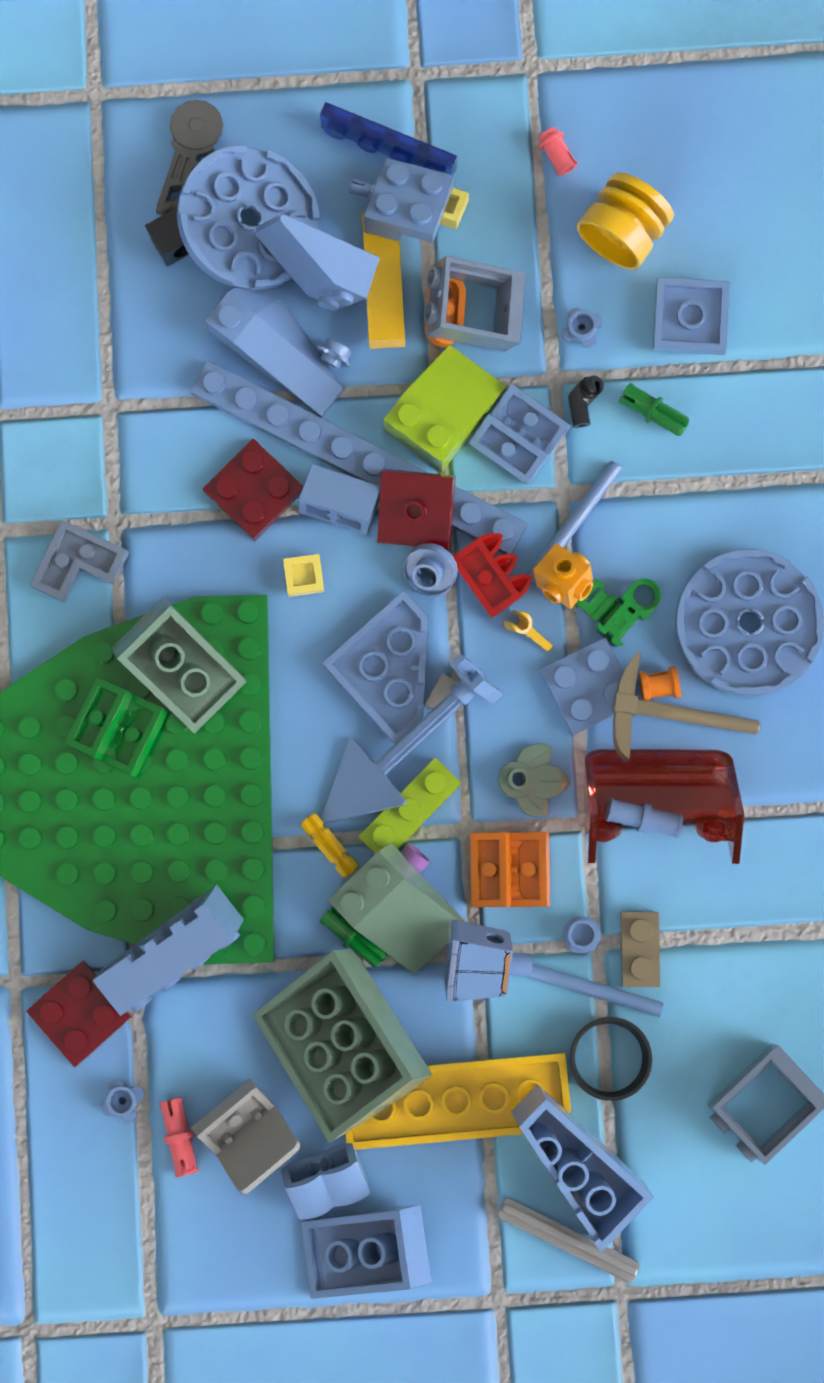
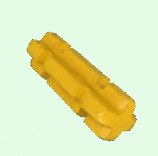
[301,813,359,879]

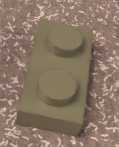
[620,912,660,987]

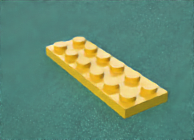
[345,1052,572,1150]

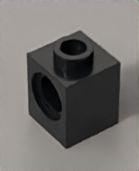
[145,208,189,267]

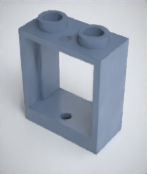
[424,256,526,351]
[708,1044,824,1165]

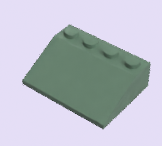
[252,949,432,1143]

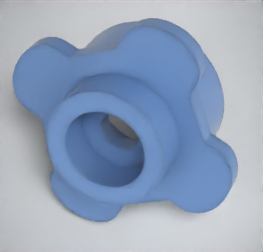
[561,307,602,348]
[316,338,352,369]
[101,1079,144,1123]

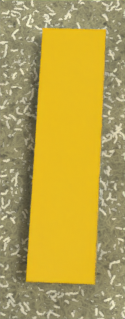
[362,212,405,349]

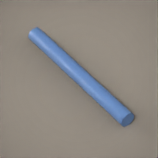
[527,461,622,584]
[524,963,664,1017]

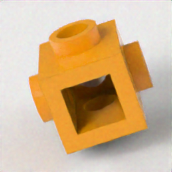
[533,543,593,609]

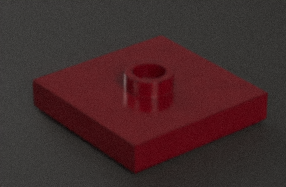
[377,469,456,550]

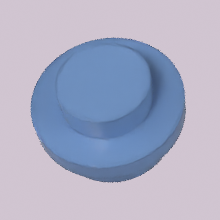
[563,916,601,954]

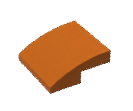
[470,832,550,907]

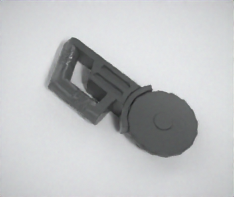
[156,100,223,215]

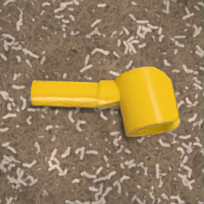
[504,610,553,652]

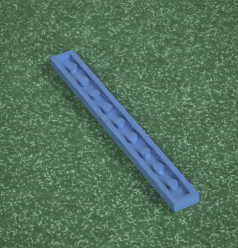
[190,360,528,554]

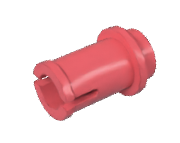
[538,127,578,176]

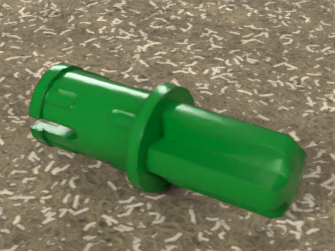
[619,382,690,436]
[319,906,387,967]

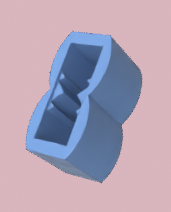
[281,1143,370,1219]

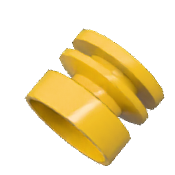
[577,172,674,270]

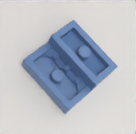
[468,384,571,485]

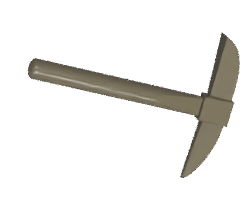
[612,652,760,761]

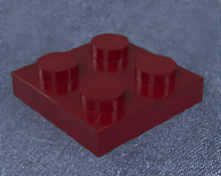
[202,438,303,541]
[26,961,133,1068]

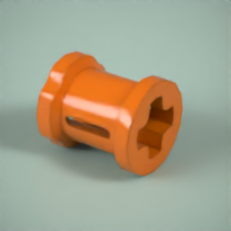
[638,666,681,701]

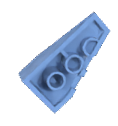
[205,287,344,418]

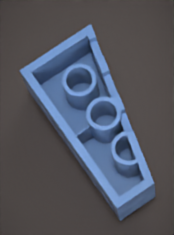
[92,884,244,1016]
[511,1084,654,1252]

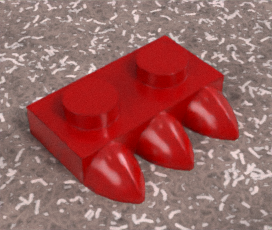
[453,533,532,618]

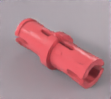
[159,1097,199,1177]

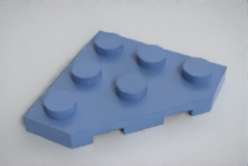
[322,590,428,744]

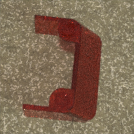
[584,749,744,864]

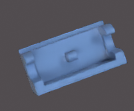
[299,464,381,535]

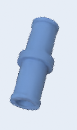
[605,798,683,838]

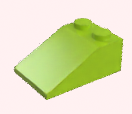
[384,345,507,472]

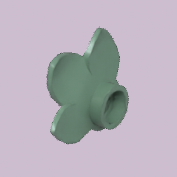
[498,744,570,817]

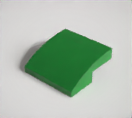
[64,677,169,778]

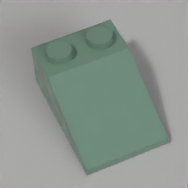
[111,597,247,734]
[328,843,465,974]

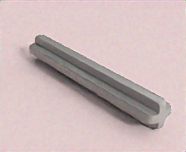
[498,1198,640,1283]

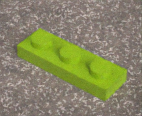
[358,758,462,854]

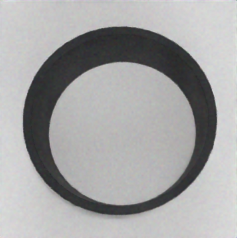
[569,1017,652,1101]

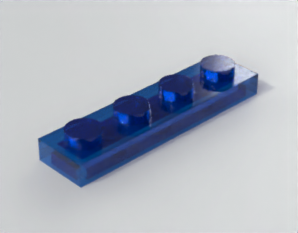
[320,102,457,175]

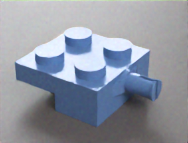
[349,158,454,243]

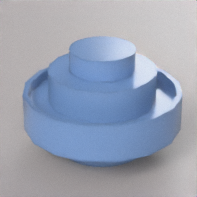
[403,543,458,596]

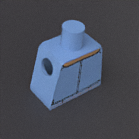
[444,920,532,1001]

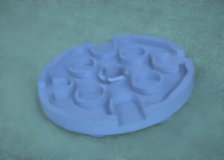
[177,145,320,291]
[675,549,824,696]

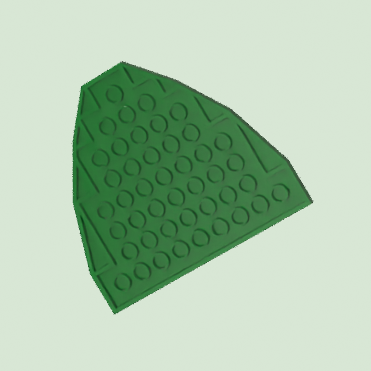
[0,595,275,964]

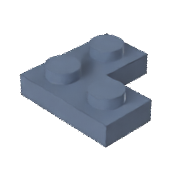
[30,520,129,602]

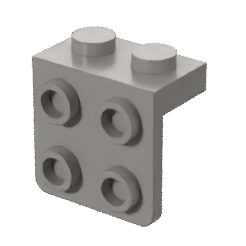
[191,1078,300,1194]

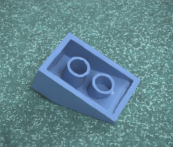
[254,213,380,311]
[301,1205,431,1299]

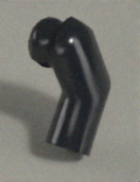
[568,375,604,428]

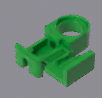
[574,579,661,647]

